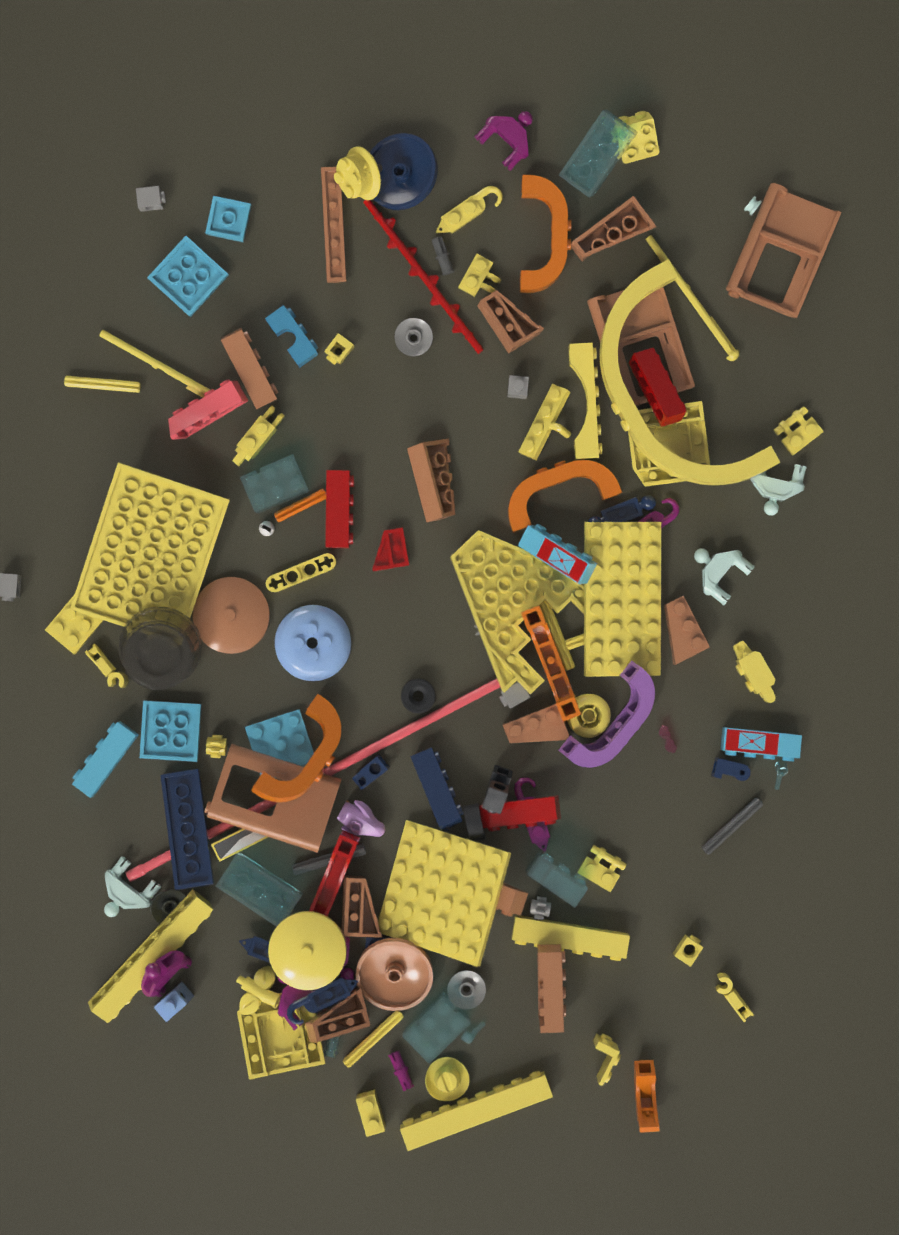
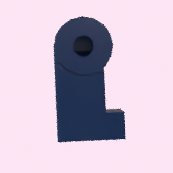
[352,754,390,790]
[711,757,751,781]

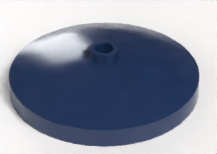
[370,133,438,210]

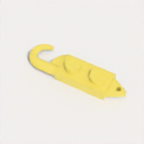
[436,186,503,234]

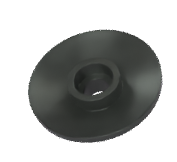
[150,889,186,924]

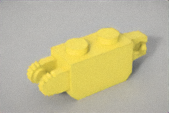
[232,406,285,466]
[733,641,775,703]

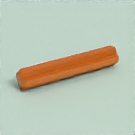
[274,489,326,522]

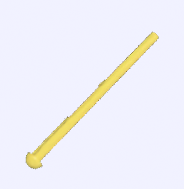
[645,235,739,361]
[100,330,210,398]

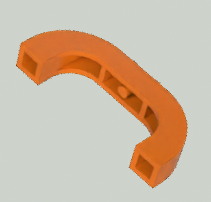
[520,175,571,293]
[508,460,622,532]
[521,605,581,721]
[252,694,341,802]

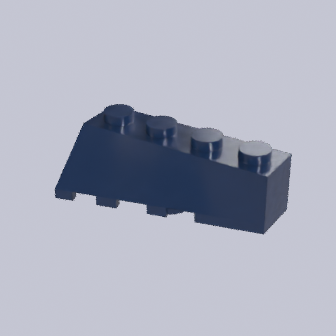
[410,748,464,832]

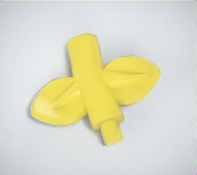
[236,966,281,1015]

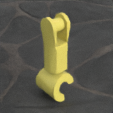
[85,644,129,688]
[715,973,754,1022]

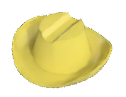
[567,694,611,738]
[425,1057,469,1101]

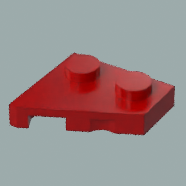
[372,527,409,572]

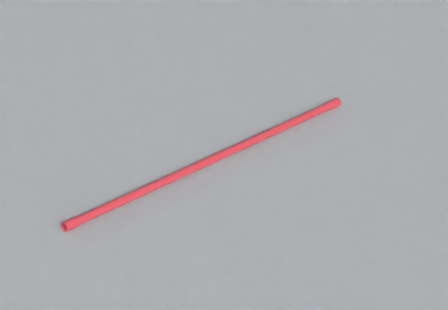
[125,678,500,882]

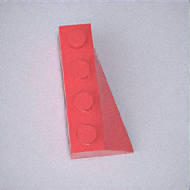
[168,379,248,440]

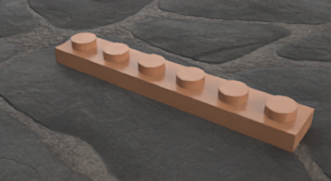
[321,167,346,283]

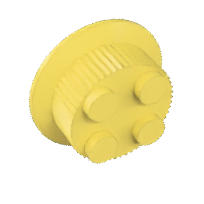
[334,146,383,200]

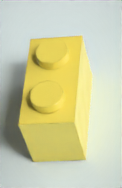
[356,1089,386,1137]

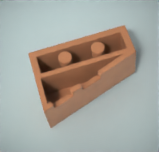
[478,290,544,354]
[664,596,710,665]
[502,703,569,743]
[341,876,382,937]
[496,882,528,917]
[305,988,371,1042]

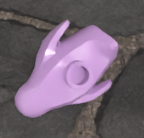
[337,800,385,837]

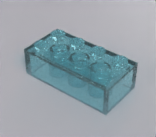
[559,110,638,198]
[216,852,303,927]

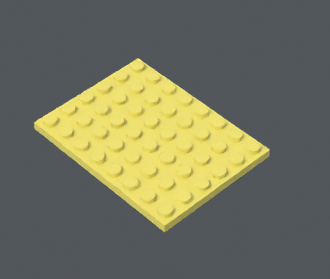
[70,462,230,645]

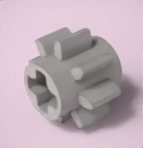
[530,896,551,920]

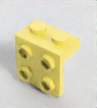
[612,111,659,164]
[593,1033,621,1086]

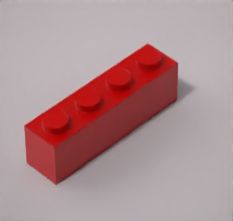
[628,347,687,427]
[326,470,354,548]
[479,796,561,831]

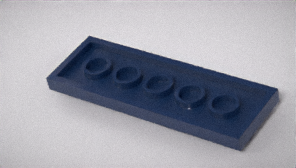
[160,769,215,890]

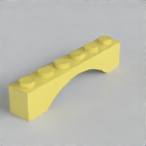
[568,343,602,461]

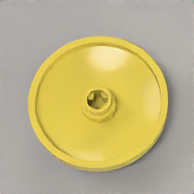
[268,911,347,990]

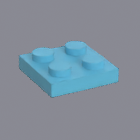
[205,196,251,242]

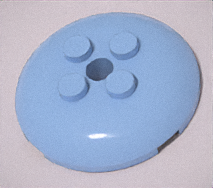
[275,605,351,681]

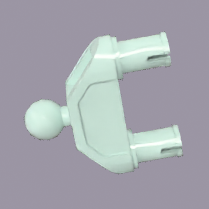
[750,464,807,516]
[694,548,755,605]
[104,856,161,917]

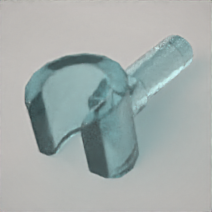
[774,761,788,790]
[461,1021,485,1043]

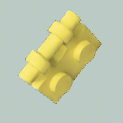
[774,406,824,456]
[577,845,627,892]

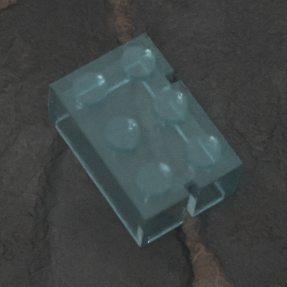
[240,454,309,514]
[525,852,588,907]
[402,992,471,1064]

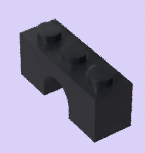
[482,765,513,814]

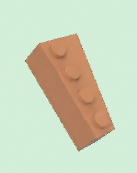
[221,328,278,409]
[537,944,566,1033]

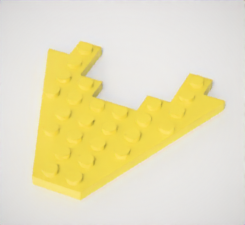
[450,530,584,694]

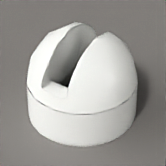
[259,521,275,536]

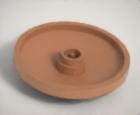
[193,577,270,654]
[356,938,433,1011]

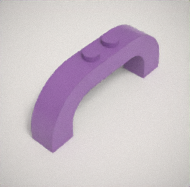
[558,660,655,767]

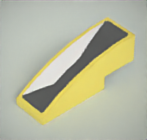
[211,829,268,862]

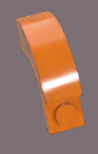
[634,1060,659,1132]

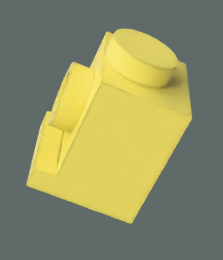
[324,333,354,365]

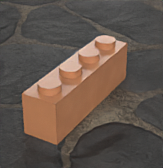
[571,196,657,261]
[407,439,455,522]

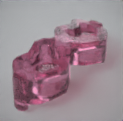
[659,725,677,753]

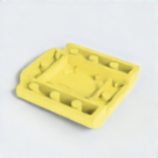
[628,401,710,487]
[237,993,326,1080]

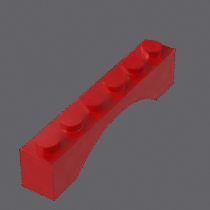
[309,830,361,917]

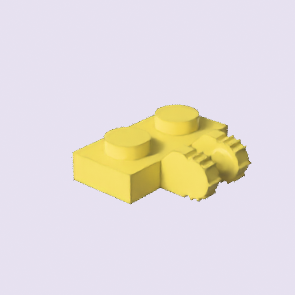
[458,254,501,297]

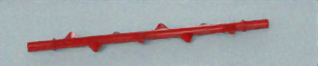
[363,200,484,354]

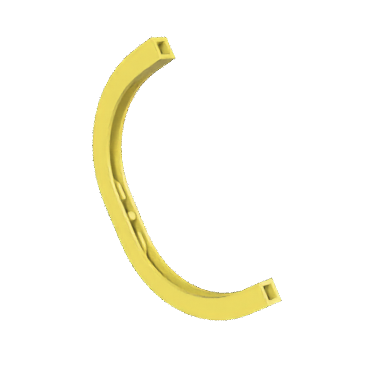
[600,259,780,485]

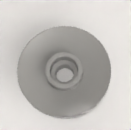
[395,318,433,356]
[447,970,486,1009]

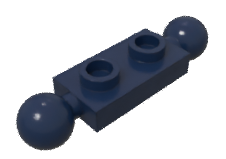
[588,495,656,522]

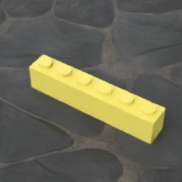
[511,915,630,961]

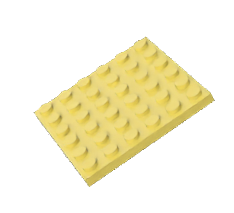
[375,820,511,967]

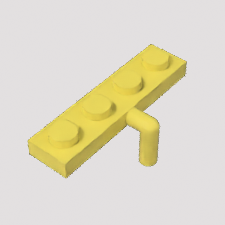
[518,384,571,461]

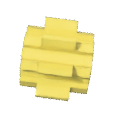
[206,735,227,758]

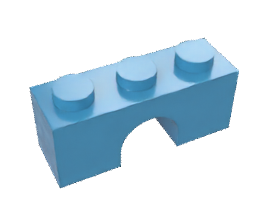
[265,305,318,368]

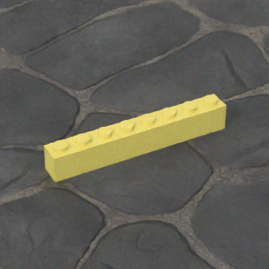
[88,889,213,1023]
[400,1071,553,1151]

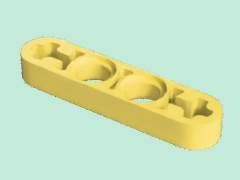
[266,553,337,592]

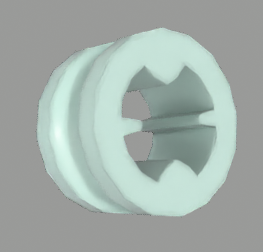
[744,196,762,216]

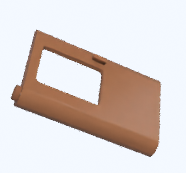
[726,183,841,318]
[587,287,695,407]
[205,744,342,853]

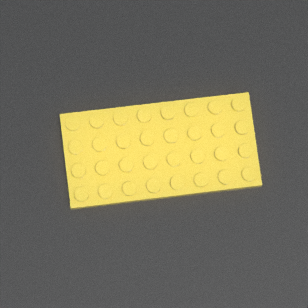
[584,522,661,677]

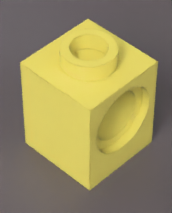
[673,934,703,967]

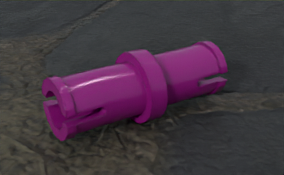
[388,1050,414,1091]

